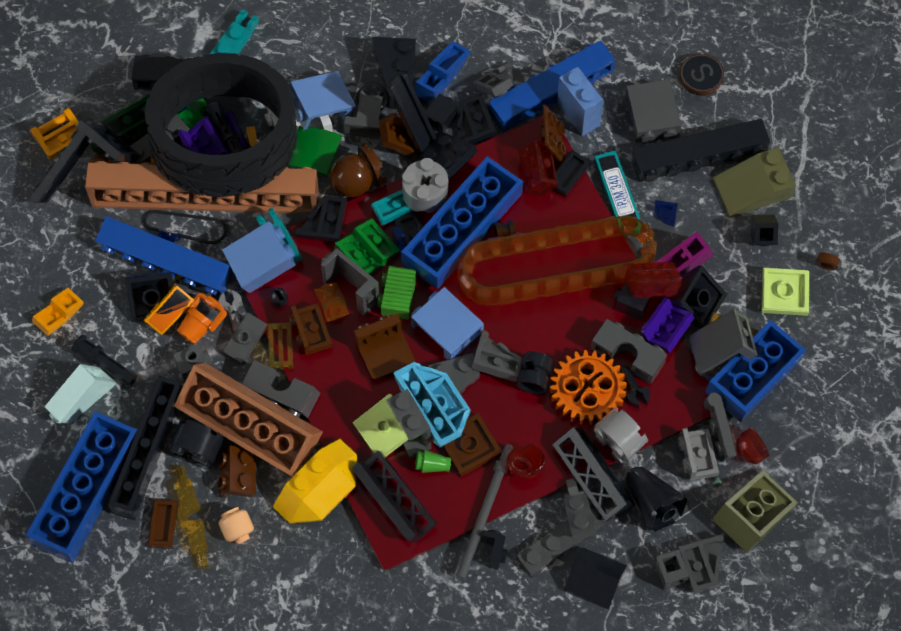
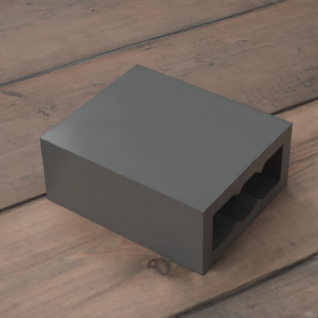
[625,79,681,143]

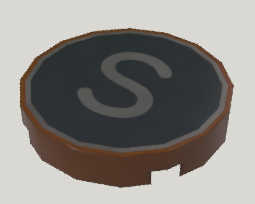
[680,54,724,96]

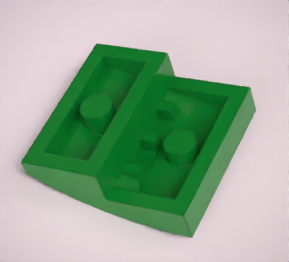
[287,125,342,178]
[334,219,400,275]

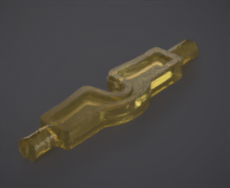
[175,466,209,570]

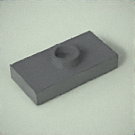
[223,313,269,365]

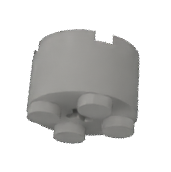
[402,158,448,213]
[594,407,648,464]

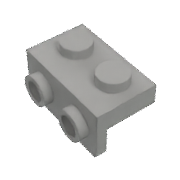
[677,428,719,480]

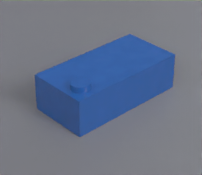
[705,320,806,422]

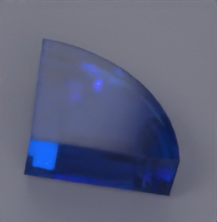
[655,200,678,227]
[392,226,406,255]
[158,229,181,242]

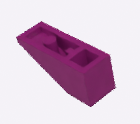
[642,231,715,291]

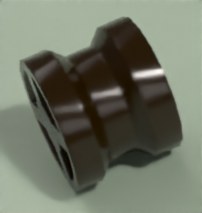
[494,220,517,246]

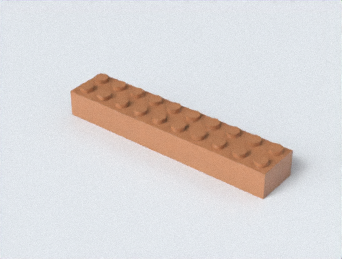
[85,161,319,214]

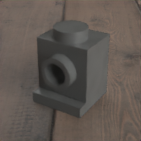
[654,549,689,590]

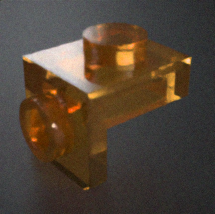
[314,282,348,322]

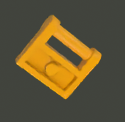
[30,108,79,161]

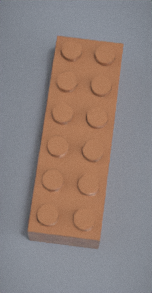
[174,363,323,477]

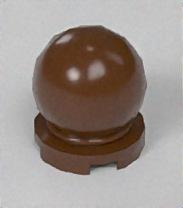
[329,143,387,198]

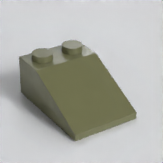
[713,147,796,217]
[712,470,798,553]

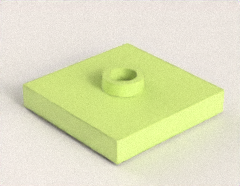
[761,268,809,316]
[353,393,408,460]

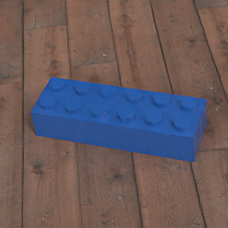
[401,156,523,290]
[25,411,137,563]

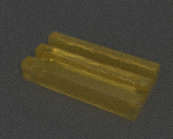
[268,322,294,369]

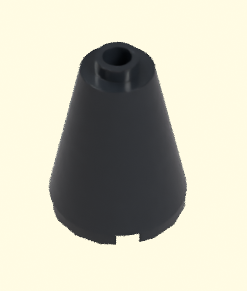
[626,466,689,532]

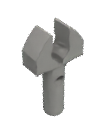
[219,290,243,333]

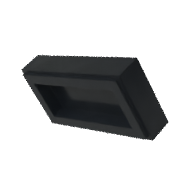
[547,150,591,198]

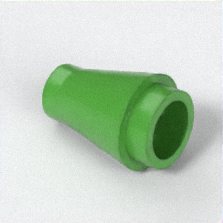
[415,449,451,473]

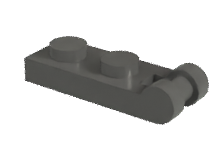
[703,393,737,461]

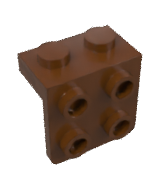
[354,314,415,380]

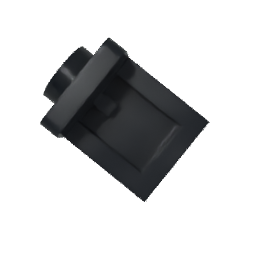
[481,530,508,570]

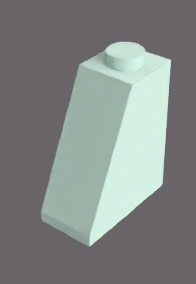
[45,364,116,424]

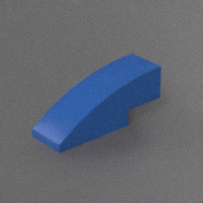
[414,41,471,103]

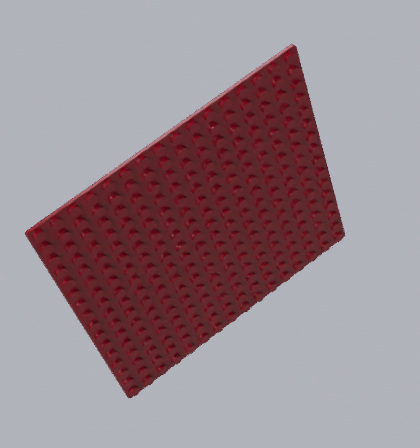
[242,116,711,571]

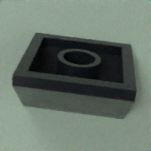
[125,272,175,322]
[564,547,627,610]

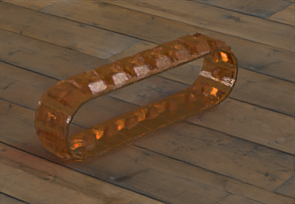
[457,215,657,306]

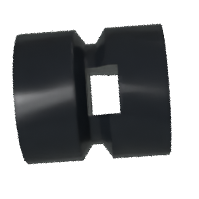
[516,351,553,395]

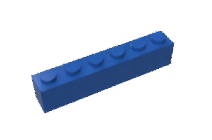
[489,40,615,132]
[95,216,233,295]

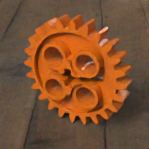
[550,350,627,425]

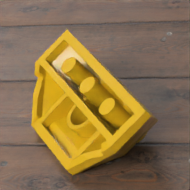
[273,439,357,524]

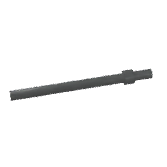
[456,444,514,579]

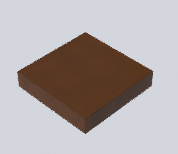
[442,413,502,477]

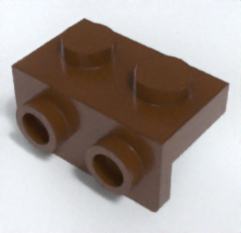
[379,113,417,157]
[288,303,333,355]
[217,446,256,498]

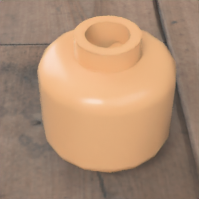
[218,507,254,545]

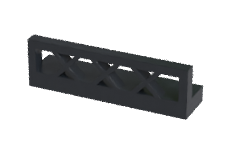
[552,427,636,522]
[352,450,438,543]

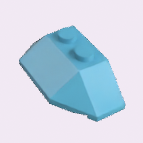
[393,362,470,447]

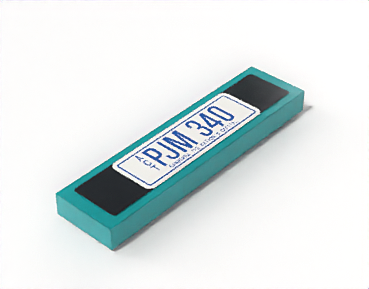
[594,151,644,236]

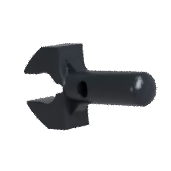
[620,366,650,409]

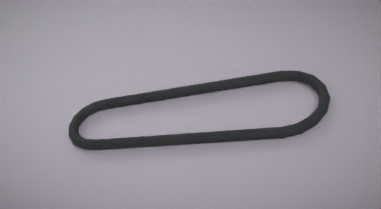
[143,210,227,244]

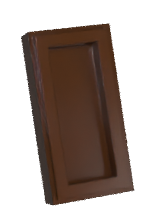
[148,499,178,549]

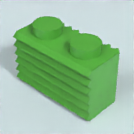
[377,266,417,320]

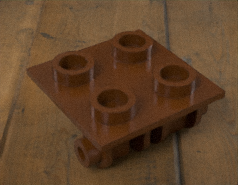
[541,105,566,164]

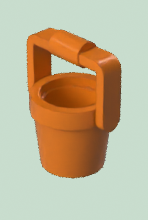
[177,293,227,345]

